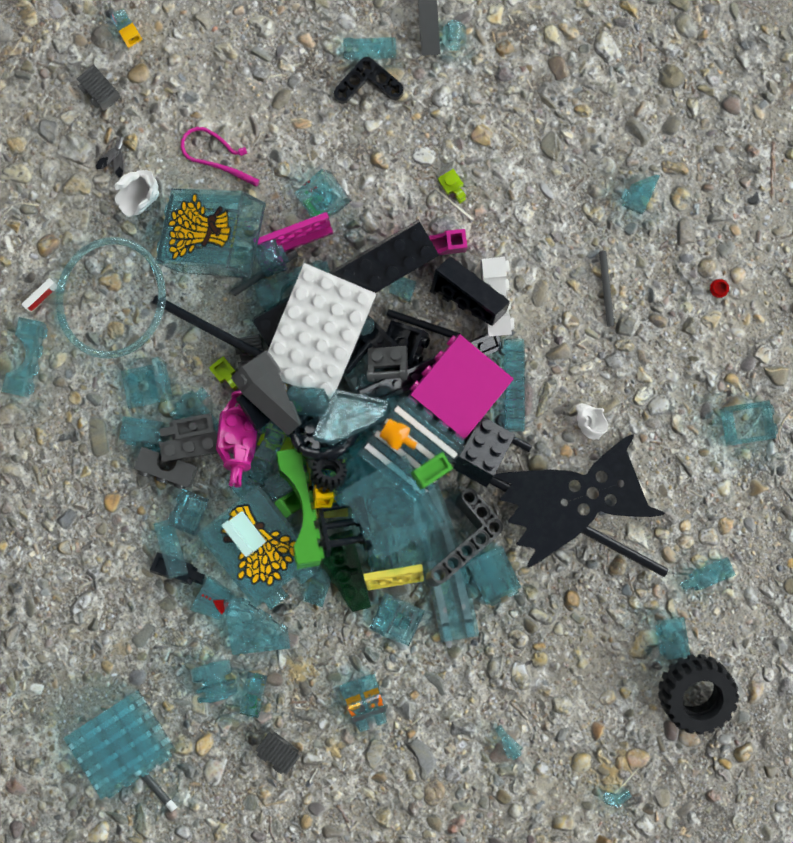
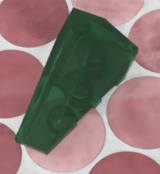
[318,529,371,612]

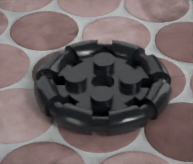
[290,401,360,461]

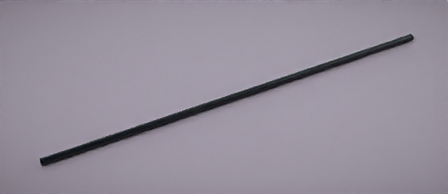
[152,295,669,577]

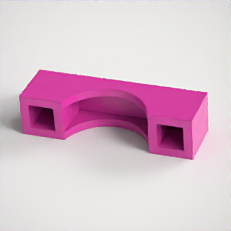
[429,229,467,255]

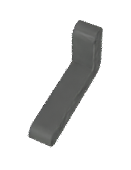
[426,488,503,587]

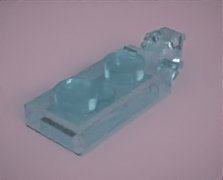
[680,557,736,591]

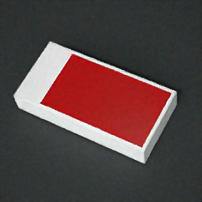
[22,278,59,312]

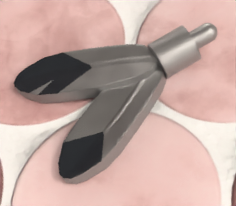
[96,137,124,178]

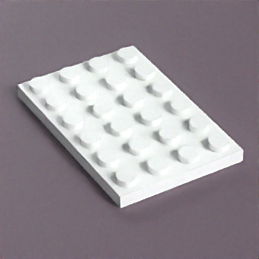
[268,263,377,402]

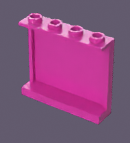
[409,334,514,439]

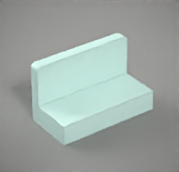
[221,512,266,557]

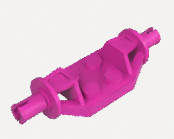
[216,390,257,487]

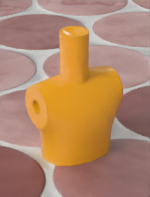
[379,419,418,450]

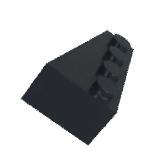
[430,256,510,326]

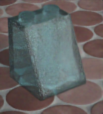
[466,545,521,606]

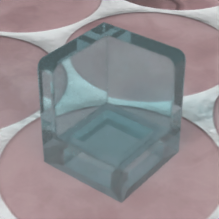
[389,277,416,303]

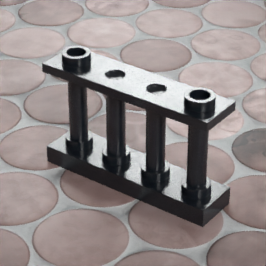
[309,472,374,557]

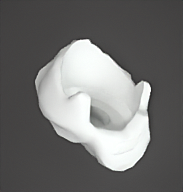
[576,403,608,440]

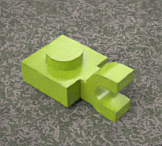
[438,169,466,204]
[209,356,238,391]

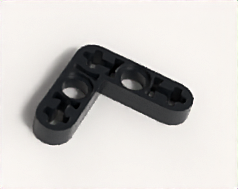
[334,57,404,104]

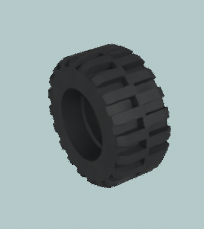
[658,654,739,735]

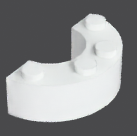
[480,257,515,337]

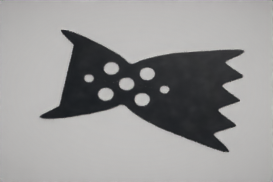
[494,434,665,568]

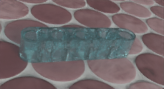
[504,339,525,432]

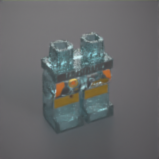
[339,672,387,732]

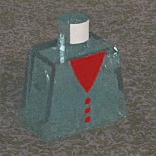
[190,576,241,620]

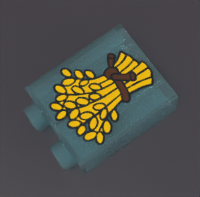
[155,188,266,279]
[197,484,319,610]

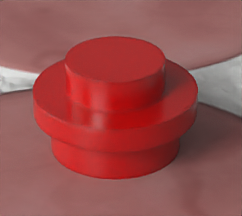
[710,279,729,298]

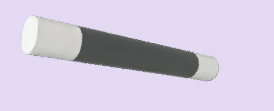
[133,763,177,812]

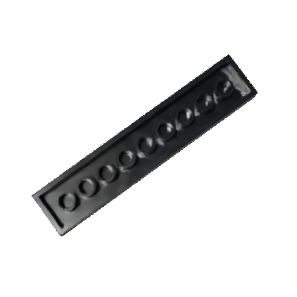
[252,219,439,347]

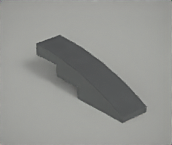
[418,0,441,56]

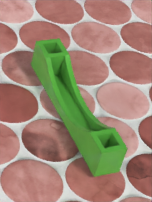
[276,449,324,569]

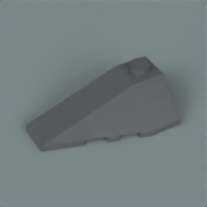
[231,350,301,435]

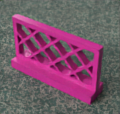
[254,212,334,260]

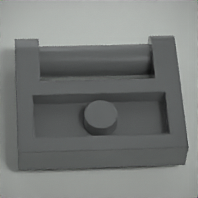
[367,346,408,382]

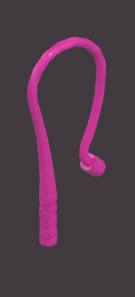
[180,127,260,187]

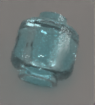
[442,20,467,51]

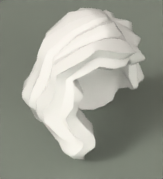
[114,170,159,217]

